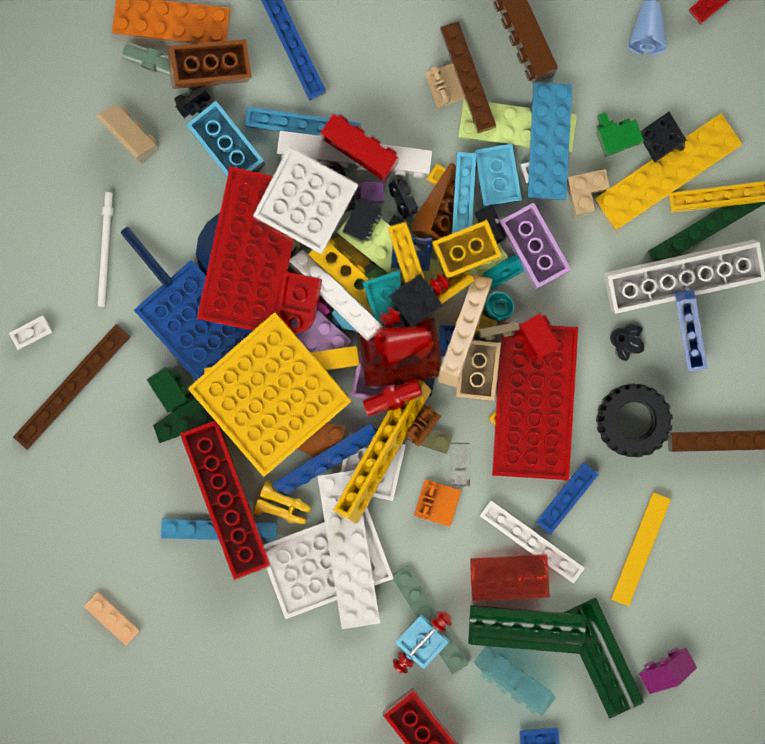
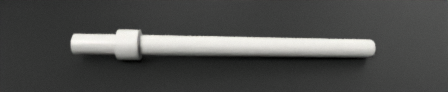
[97,192,114,307]

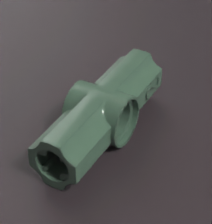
[122,42,170,76]

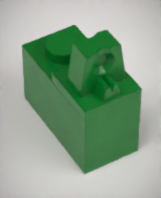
[596,112,644,157]

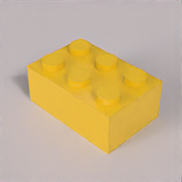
[432,220,501,279]

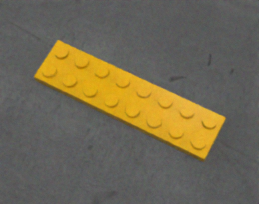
[594,113,743,231]

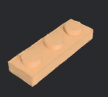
[84,592,140,646]

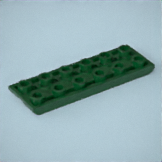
[562,597,644,719]
[468,605,586,654]

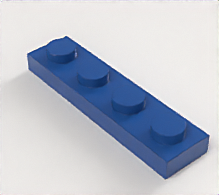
[535,462,599,534]

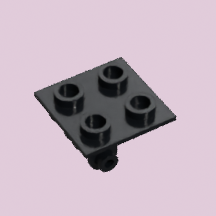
[641,111,687,162]

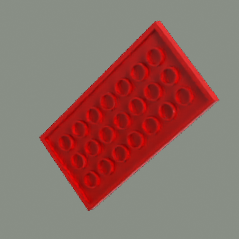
[197,166,294,331]
[492,322,578,480]

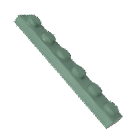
[393,565,468,675]

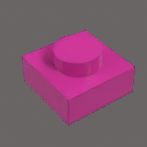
[317,299,331,318]

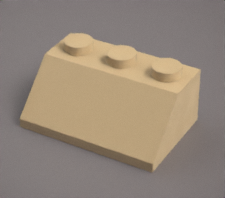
[96,104,159,164]

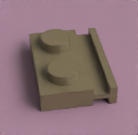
[478,322,520,341]

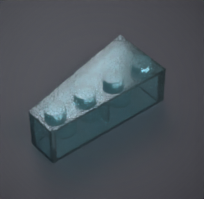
[474,646,556,716]

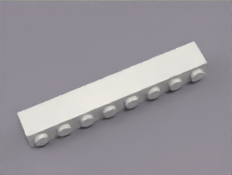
[277,131,432,179]

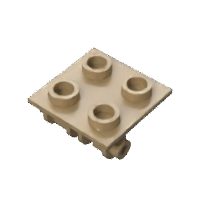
[425,63,465,109]

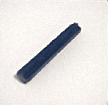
[121,227,173,288]

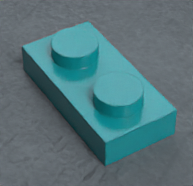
[483,254,524,290]

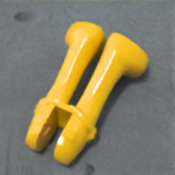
[252,480,311,525]

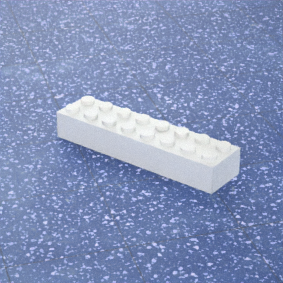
[604,240,765,314]

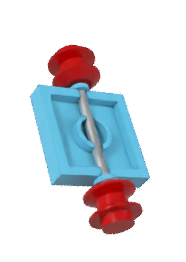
[393,611,452,673]

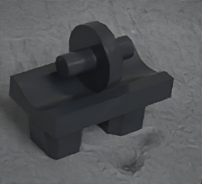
[174,86,211,118]

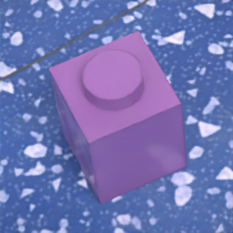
[357,182,384,204]

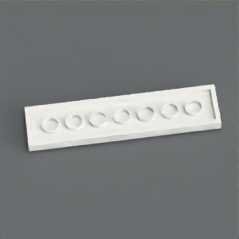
[318,470,380,629]

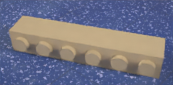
[438,274,493,387]

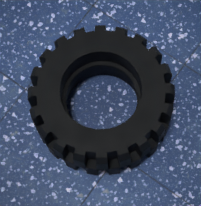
[596,384,673,457]

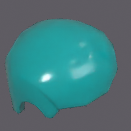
[485,291,515,321]

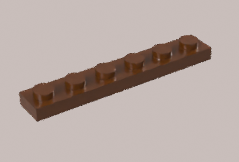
[440,21,496,133]

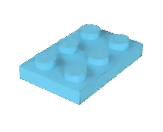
[474,144,522,207]

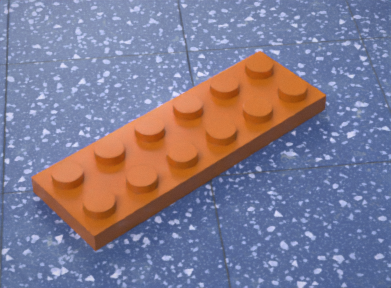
[112,0,231,44]

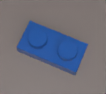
[519,727,560,744]

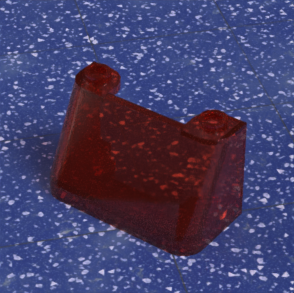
[357,318,442,387]

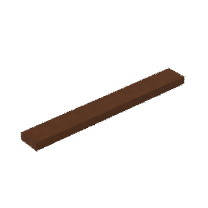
[13,324,131,450]

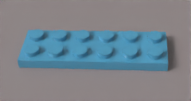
[527,82,572,200]

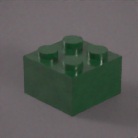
[146,367,192,412]

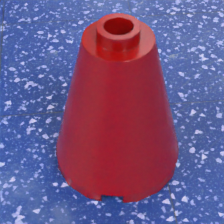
[375,327,432,367]

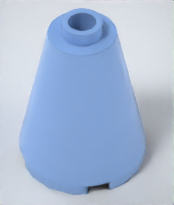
[628,0,667,55]

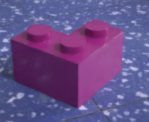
[639,648,697,694]

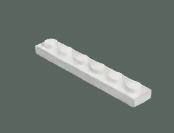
[289,250,382,341]
[479,500,585,584]

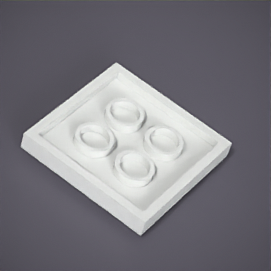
[341,432,406,501]

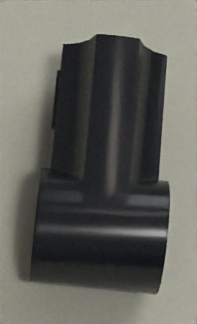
[474,204,507,244]

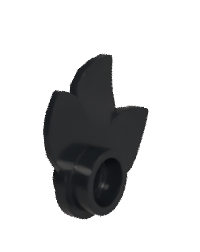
[610,324,645,361]

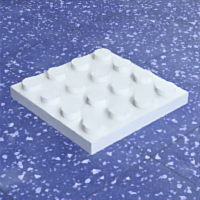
[253,146,359,254]

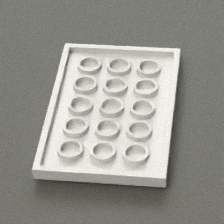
[264,508,394,619]

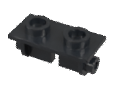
[388,178,418,219]

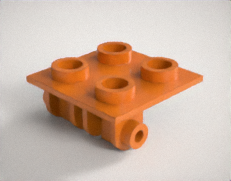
[414,479,462,527]

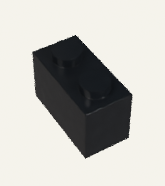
[342,197,383,244]

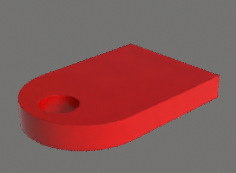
[277,272,323,333]

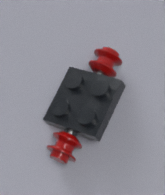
[380,273,450,328]

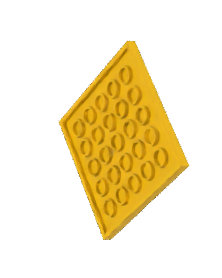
[188,312,352,477]

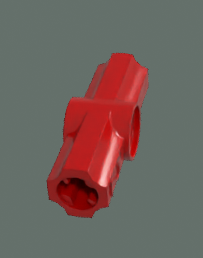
[362,379,423,417]

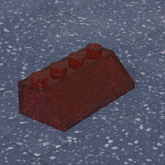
[470,554,550,601]

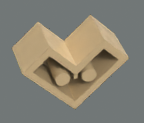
[567,169,610,217]

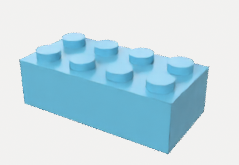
[186,101,266,177]

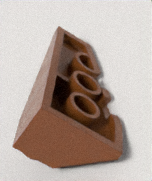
[411,163,456,243]
[297,422,346,458]

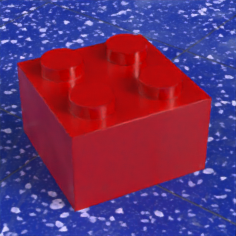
[519,313,561,360]

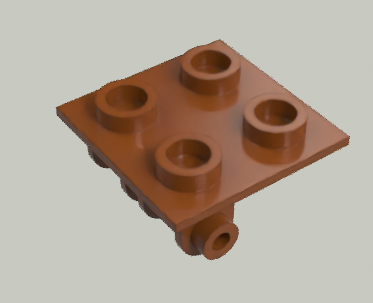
[405,405,441,447]

